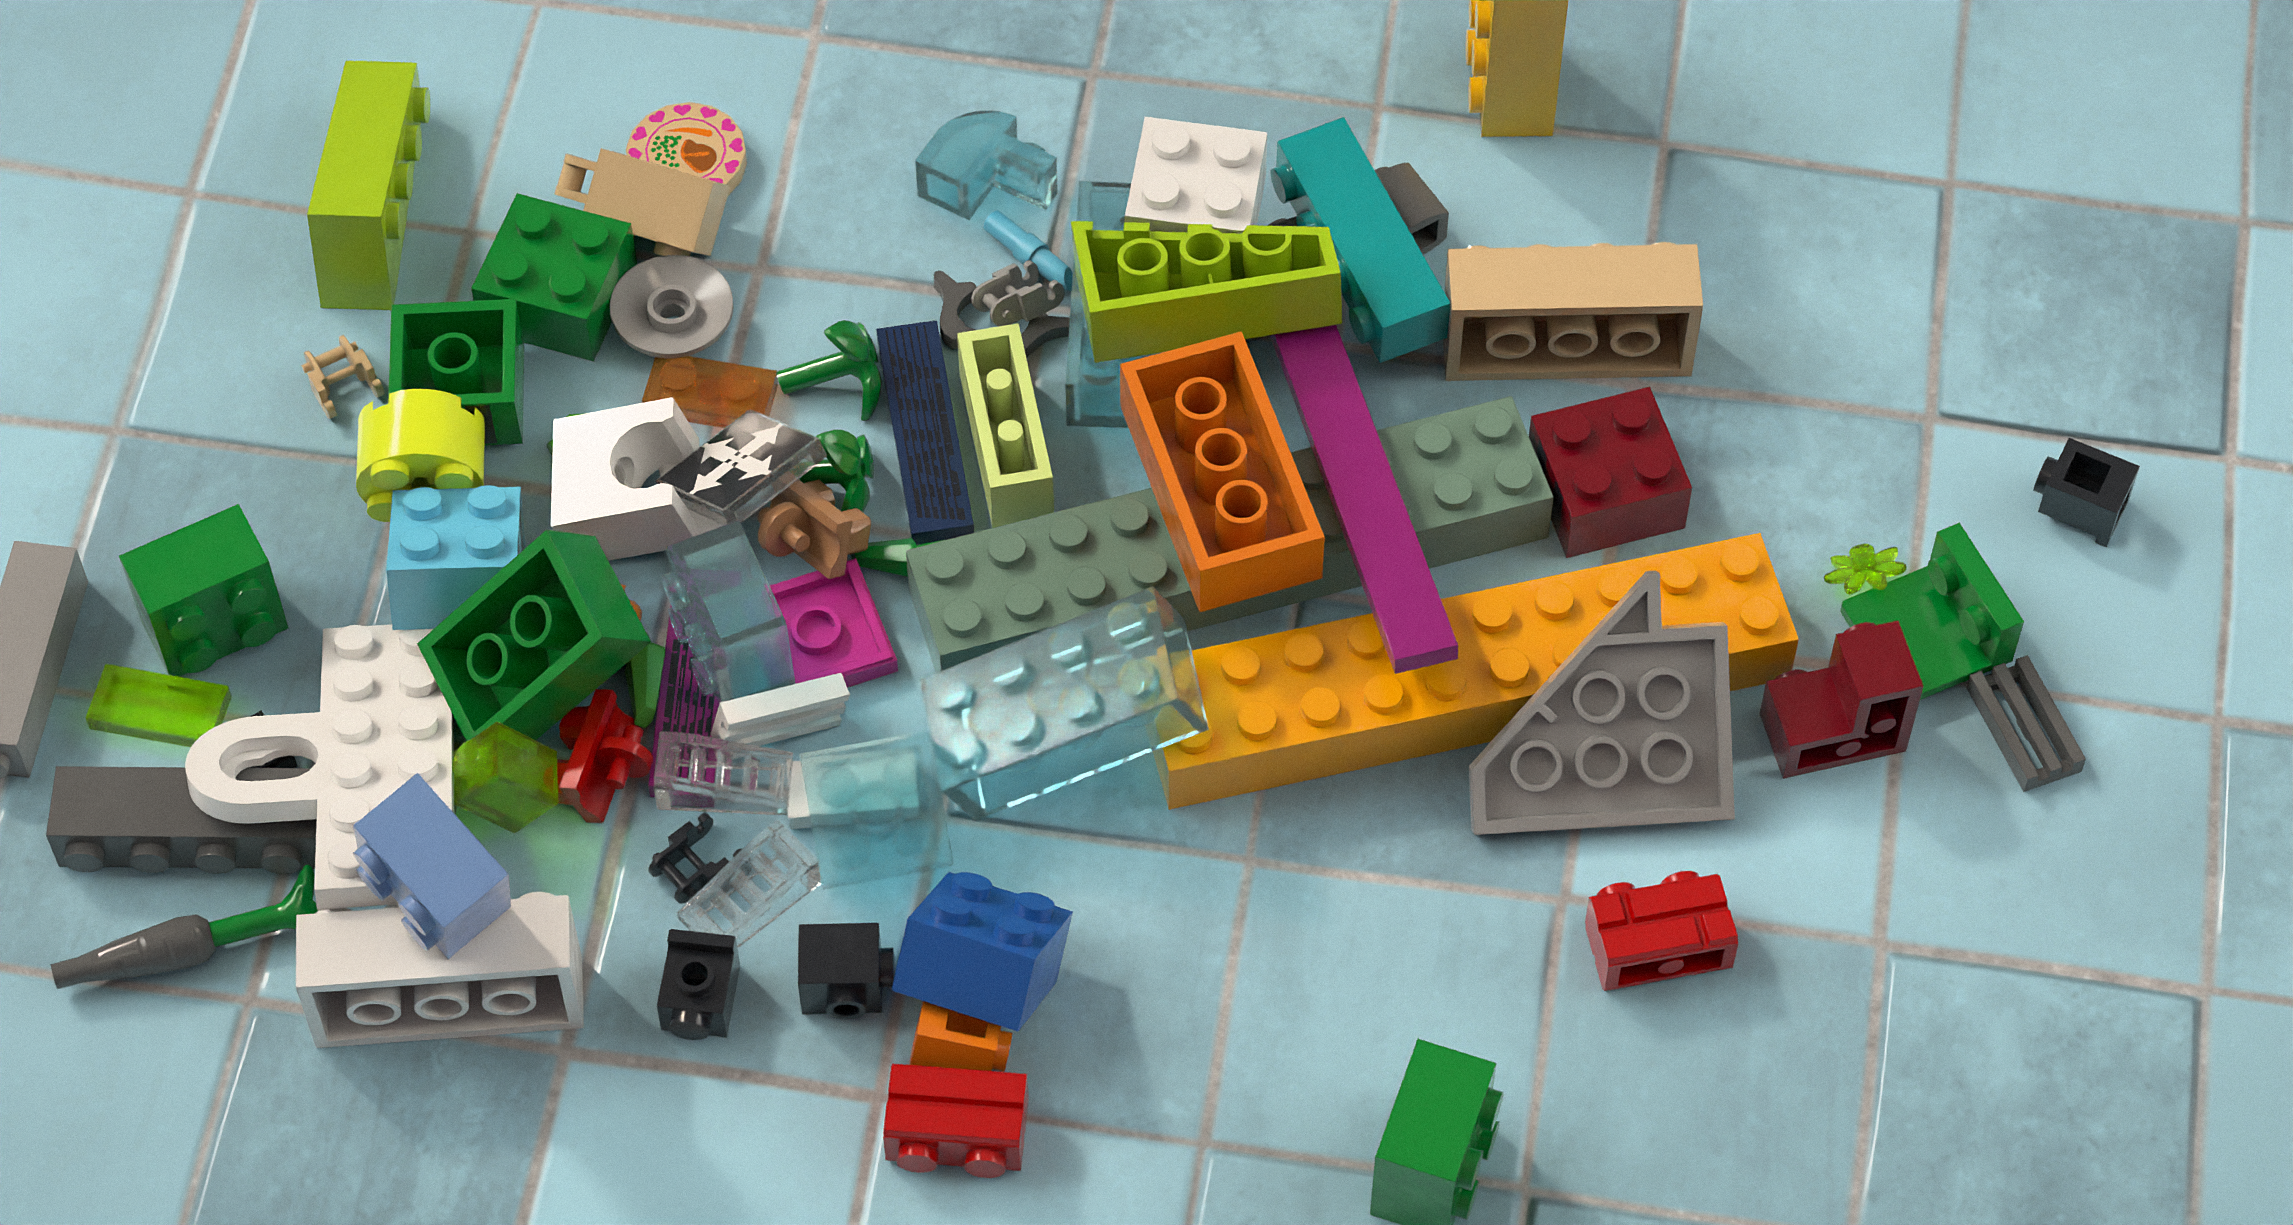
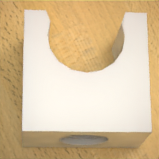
[551,397,699,561]

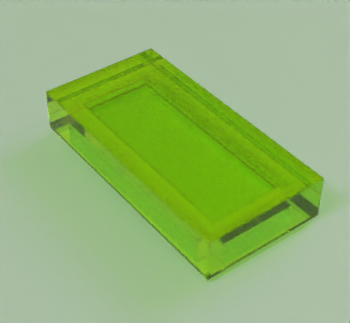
[85,663,232,748]

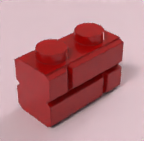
[1585,871,1738,991]
[883,1063,1029,1178]

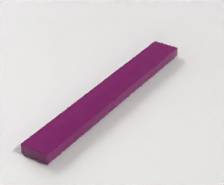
[1270,325,1458,674]

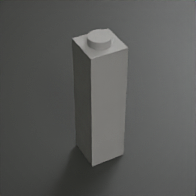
[0,541,88,779]

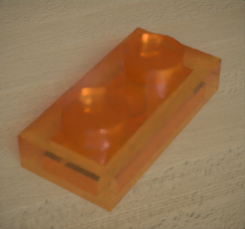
[642,356,779,428]

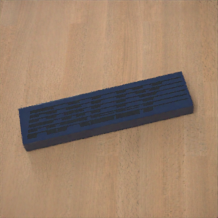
[876,320,974,545]

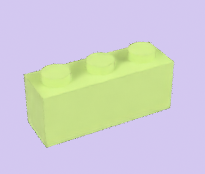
[957,323,1054,528]

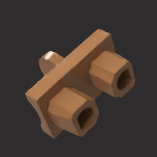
[758,469,871,579]

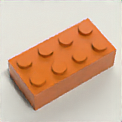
[1120,331,1325,613]

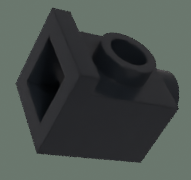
[2033,438,2140,547]
[657,929,740,1040]

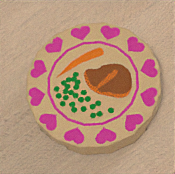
[626,102,747,196]

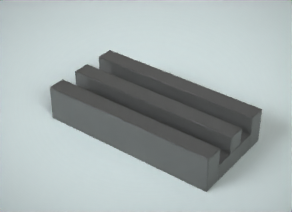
[1966,655,2086,792]

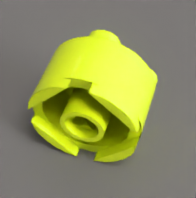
[356,389,485,522]

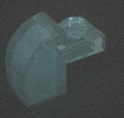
[915,110,1058,220]

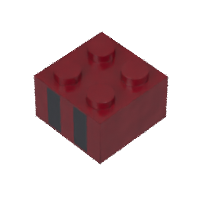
[1529,386,1692,558]

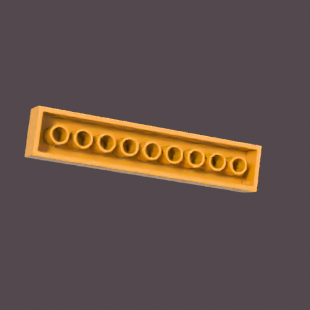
[1138,533,1799,810]

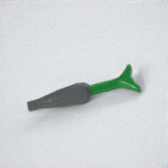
[51,864,319,989]

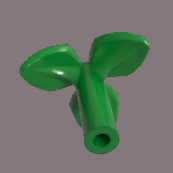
[777,320,882,421]
[768,429,874,512]

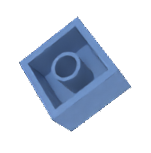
[353,773,511,959]

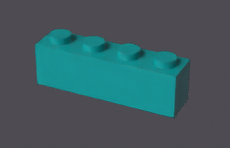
[1270,117,1451,363]

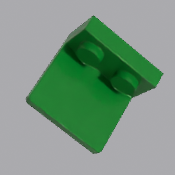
[1840,522,2024,700]

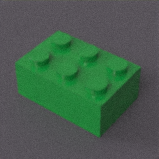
[417,530,651,754]

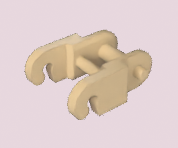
[301,335,385,419]

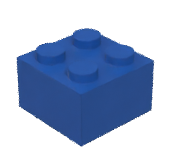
[892,872,1073,1032]

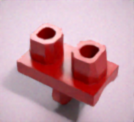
[538,689,654,823]

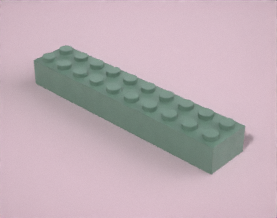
[906,396,1553,695]

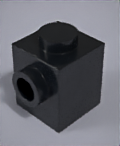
[798,923,895,1019]

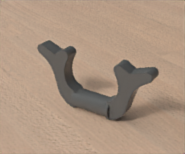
[933,271,1073,358]

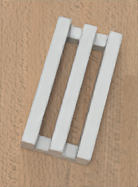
[711,673,850,756]

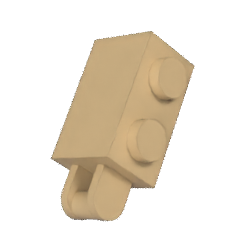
[554,148,730,257]

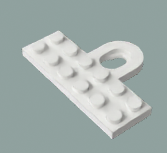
[185,624,454,910]

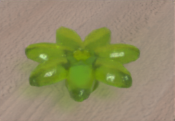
[1824,543,1907,595]

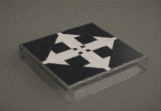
[656,409,827,529]

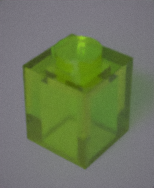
[452,721,558,834]

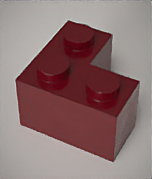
[1759,621,1923,779]

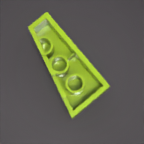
[307,60,431,310]
[1071,221,1342,363]

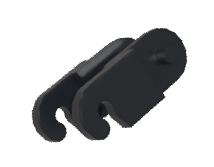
[648,812,749,904]

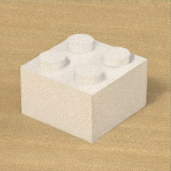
[1125,117,1267,234]

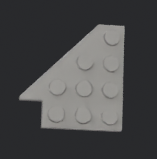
[1469,570,1735,835]

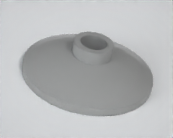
[610,255,733,358]

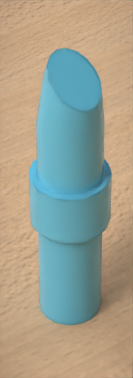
[984,210,1074,291]

